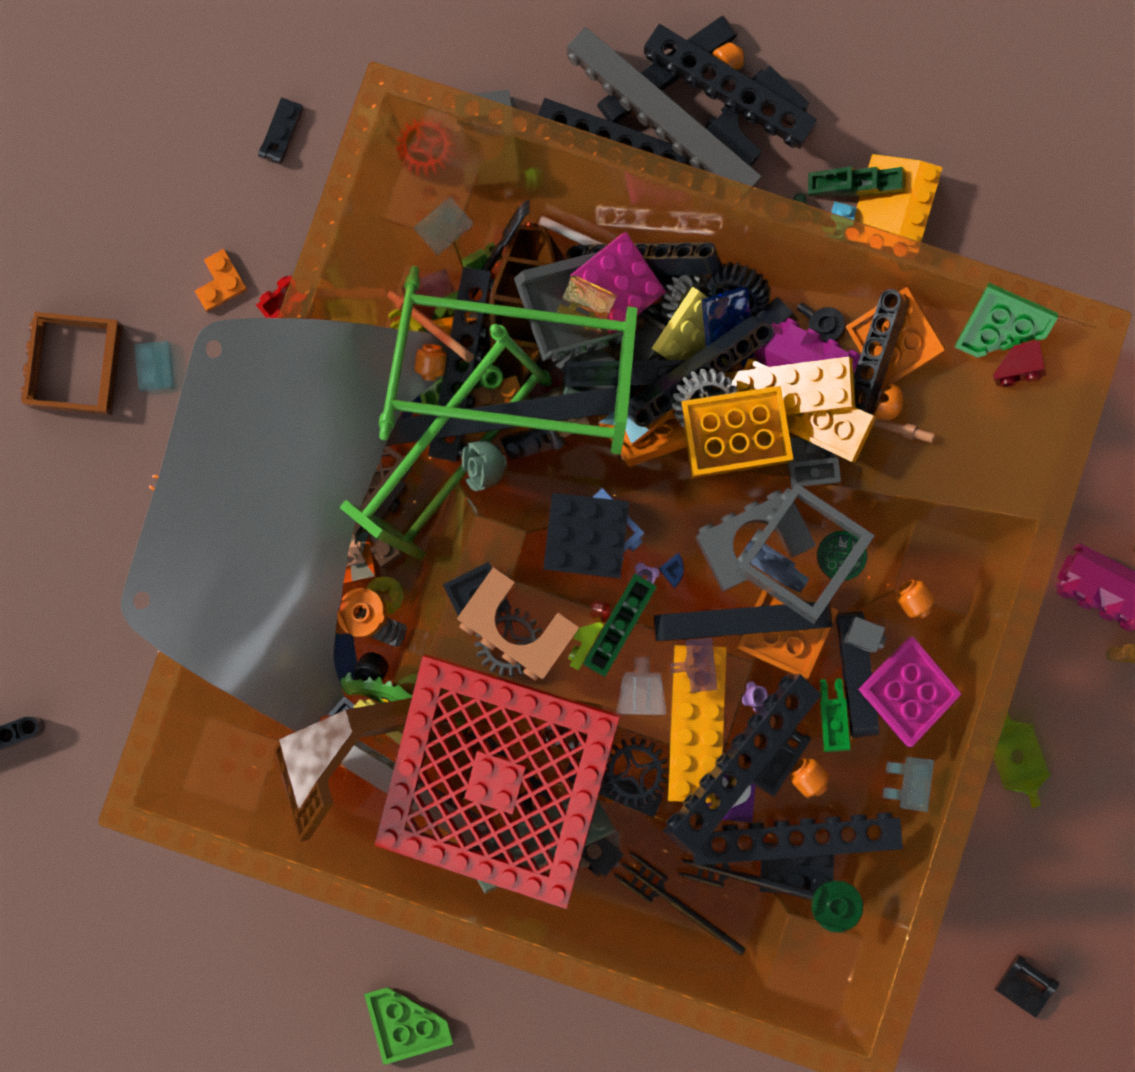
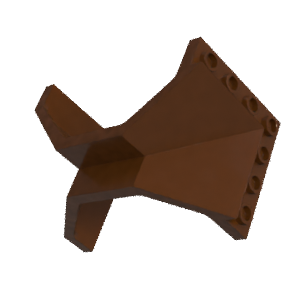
[274,698,484,842]

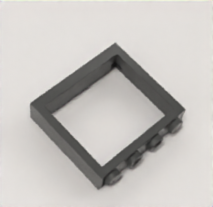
[736,483,875,624]

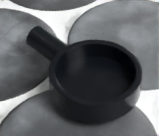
[797,302,847,343]

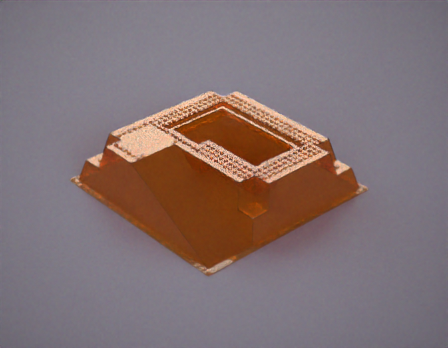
[98,61,1132,1072]

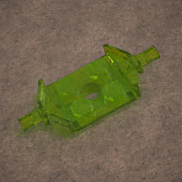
[987,706,1052,808]

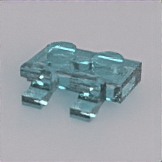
[883,757,934,812]

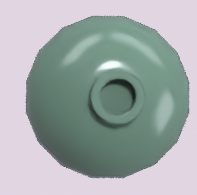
[462,441,507,491]

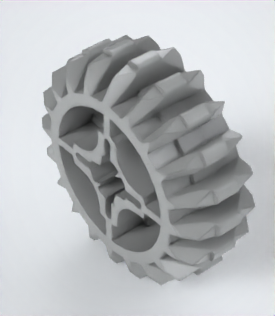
[672,369,737,427]

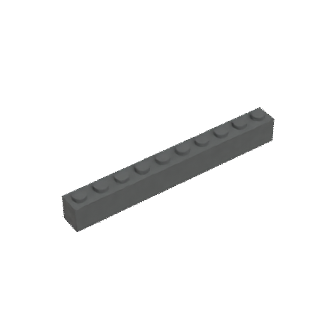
[567,26,761,203]

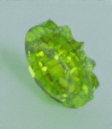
[366,576,404,615]

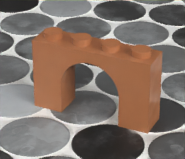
[457,567,579,681]

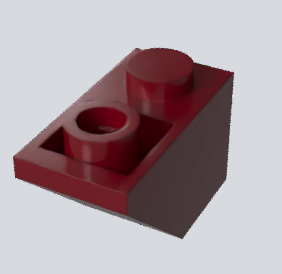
[993,340,1047,388]

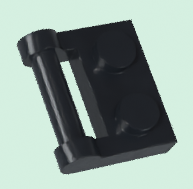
[994,954,1059,1018]

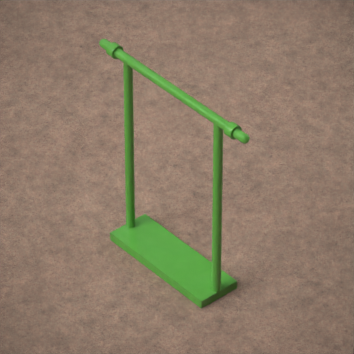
[378,266,637,454]
[340,324,552,561]

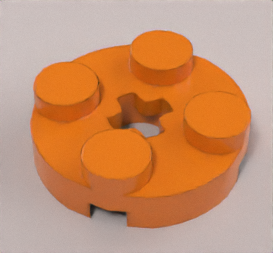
[337,588,388,638]

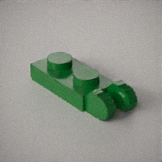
[819,678,850,752]

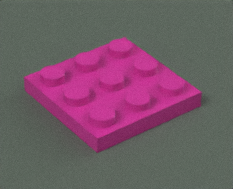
[570,232,666,334]
[858,637,961,747]

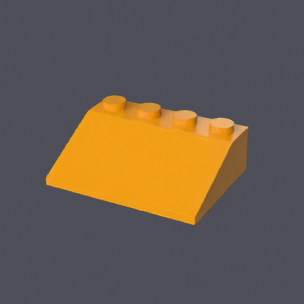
[847,154,943,261]
[681,385,793,478]

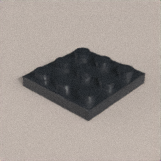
[543,493,629,579]

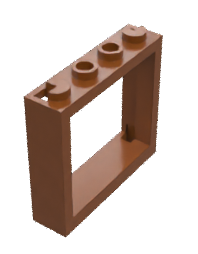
[20,311,122,416]

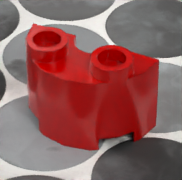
[256,275,309,318]

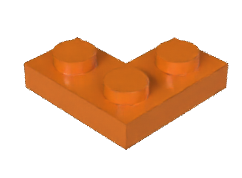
[195,248,247,312]

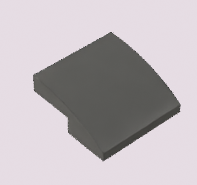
[786,437,841,488]

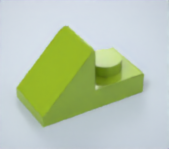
[568,622,604,671]

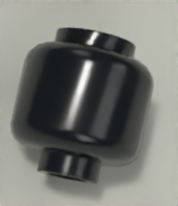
[353,652,389,681]

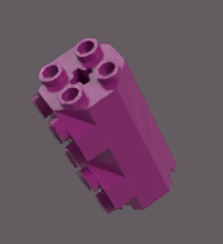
[755,318,868,375]
[1055,543,1135,632]

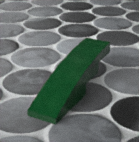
[808,166,905,197]

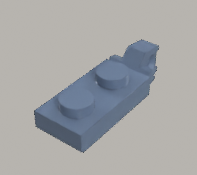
[745,537,809,593]

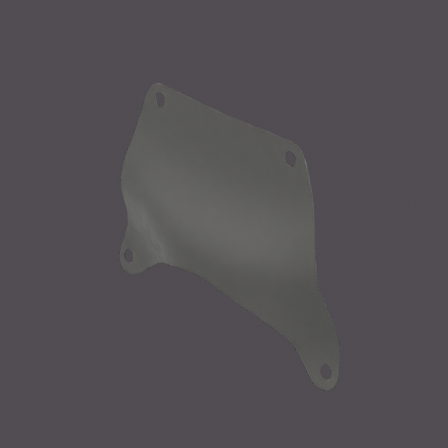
[121,318,448,732]

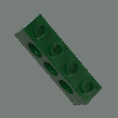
[582,573,657,678]

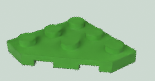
[364,987,453,1065]

